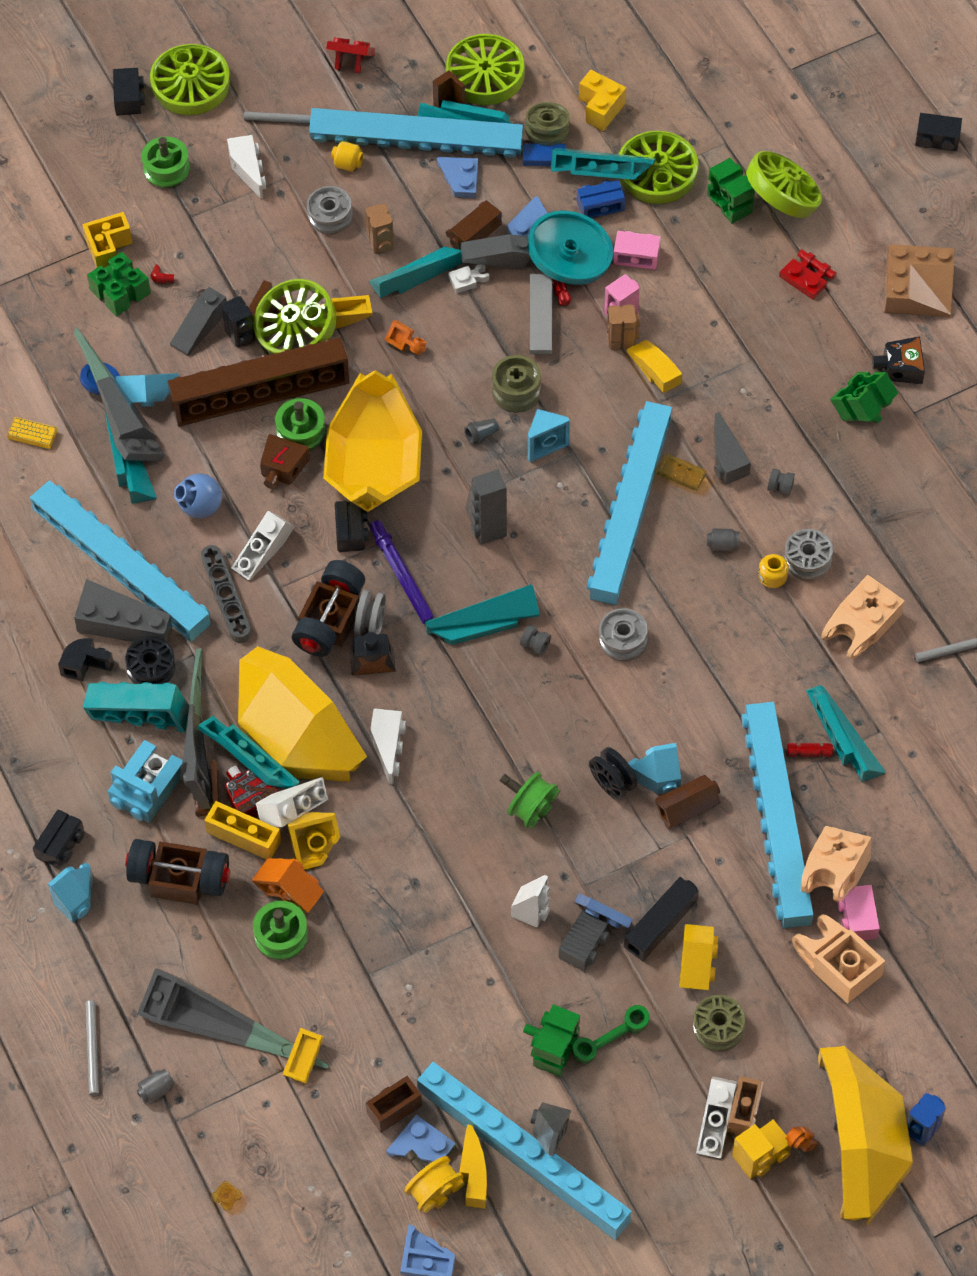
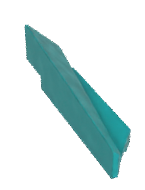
[418,100,512,124]
[551,148,656,180]
[369,246,463,298]
[105,414,157,504]
[426,584,540,645]
[806,685,886,782]
[197,715,299,789]

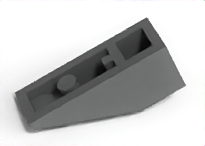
[460,234,531,269]
[170,287,227,356]
[714,412,751,485]
[530,1102,571,1156]

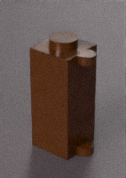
[445,200,502,250]
[655,775,721,830]

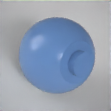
[174,473,222,519]

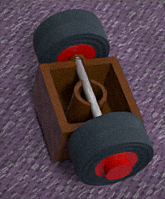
[291,560,365,657]
[125,839,231,904]

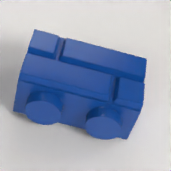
[577,180,625,218]
[907,1093,946,1146]

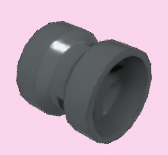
[767,468,795,496]
[520,625,551,655]

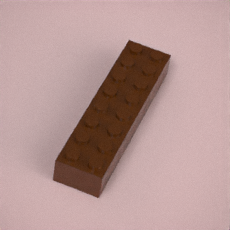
[168,337,350,427]

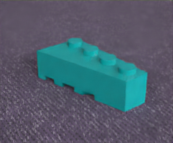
[83,682,189,732]

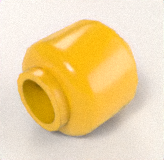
[331,141,364,172]
[758,554,789,588]

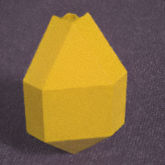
[323,370,422,512]
[238,646,367,782]
[818,1046,913,1225]

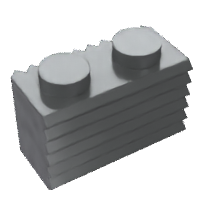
[559,910,610,970]

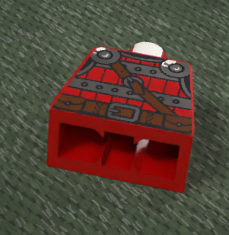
[225,766,278,818]

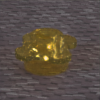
[211,1181,242,1211]

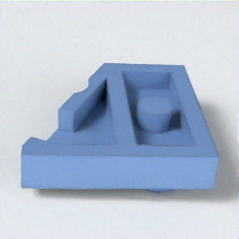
[437,157,478,198]
[507,196,547,236]
[575,893,633,929]
[386,1115,456,1164]
[400,1225,455,1276]

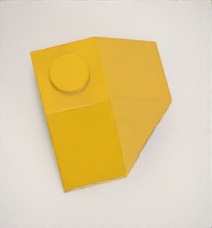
[286,812,341,870]

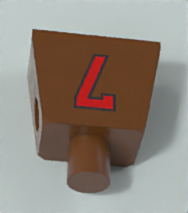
[260,434,310,489]

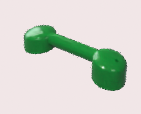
[572,1005,649,1064]

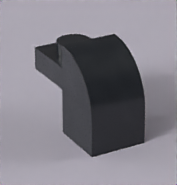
[58,638,114,682]

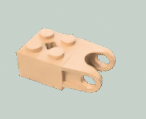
[821,575,905,659]
[801,826,871,902]
[792,915,885,1004]

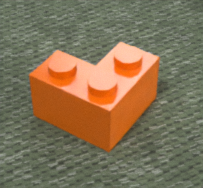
[251,858,324,913]

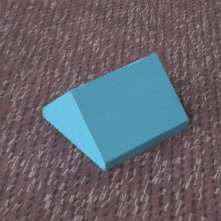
[528,409,570,462]

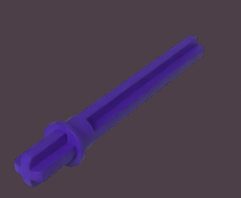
[370,520,434,624]

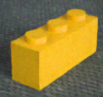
[204,801,281,860]

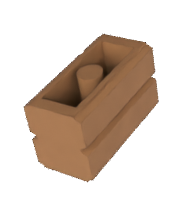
[365,203,394,254]
[607,304,640,350]
[727,1076,764,1136]

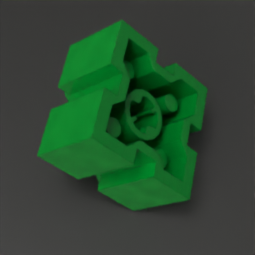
[707,158,755,224]
[87,251,151,317]
[830,372,899,423]
[523,1004,580,1077]

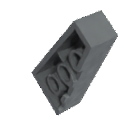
[465,470,507,545]
[74,579,173,643]

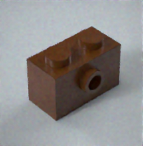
[366,1076,422,1133]

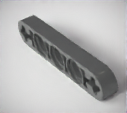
[201,545,251,643]

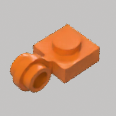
[385,320,427,355]
[785,1126,818,1152]

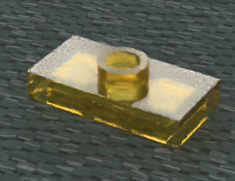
[656,453,707,491]

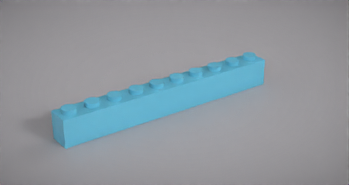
[309,108,524,158]
[587,401,672,605]
[30,480,211,642]
[741,702,813,928]
[417,1062,632,1240]

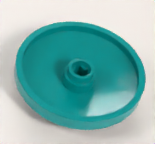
[528,210,613,285]

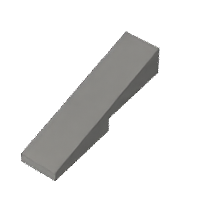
[530,274,552,354]

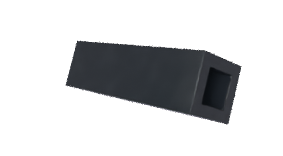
[624,877,699,962]

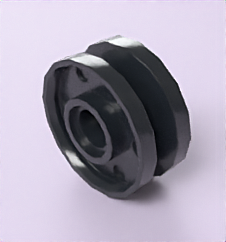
[125,637,176,684]
[589,747,638,800]

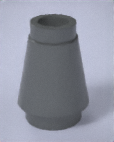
[464,418,499,444]

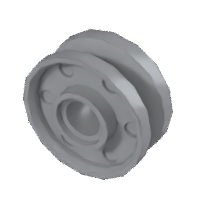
[307,186,353,234]
[784,529,833,580]
[354,590,386,637]
[599,608,648,660]

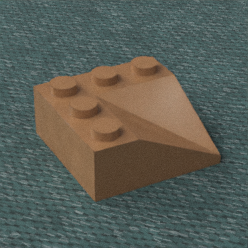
[885,244,954,317]

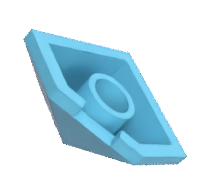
[116,373,179,407]
[628,743,681,794]
[48,863,93,923]

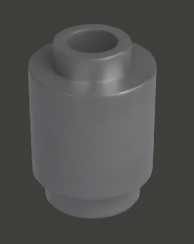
[707,528,740,552]
[136,1069,175,1104]

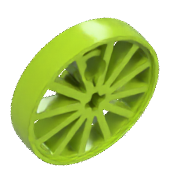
[445,34,525,105]
[150,44,230,115]
[619,131,699,204]
[746,151,822,218]
[253,279,337,354]

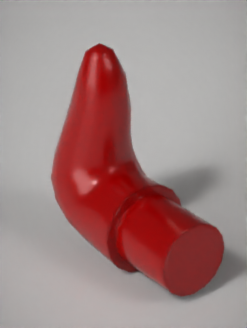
[150,264,174,284]

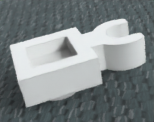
[448,265,489,294]

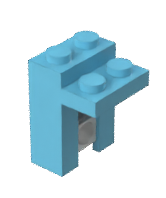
[108,740,182,823]

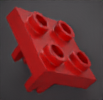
[326,37,375,74]

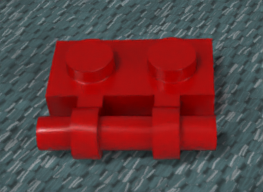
[779,249,837,300]

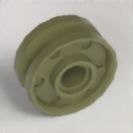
[525,102,570,145]
[693,995,745,1051]

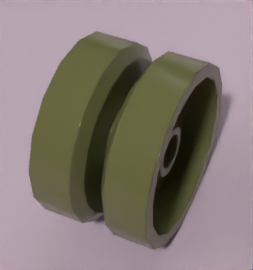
[492,355,541,413]

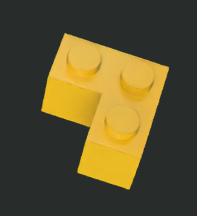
[579,70,626,131]
[82,212,133,268]
[679,924,718,990]
[732,1119,791,1180]

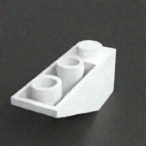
[227,135,266,199]
[231,511,295,581]
[370,708,406,785]
[256,778,328,827]
[511,875,551,928]
[696,1076,737,1159]

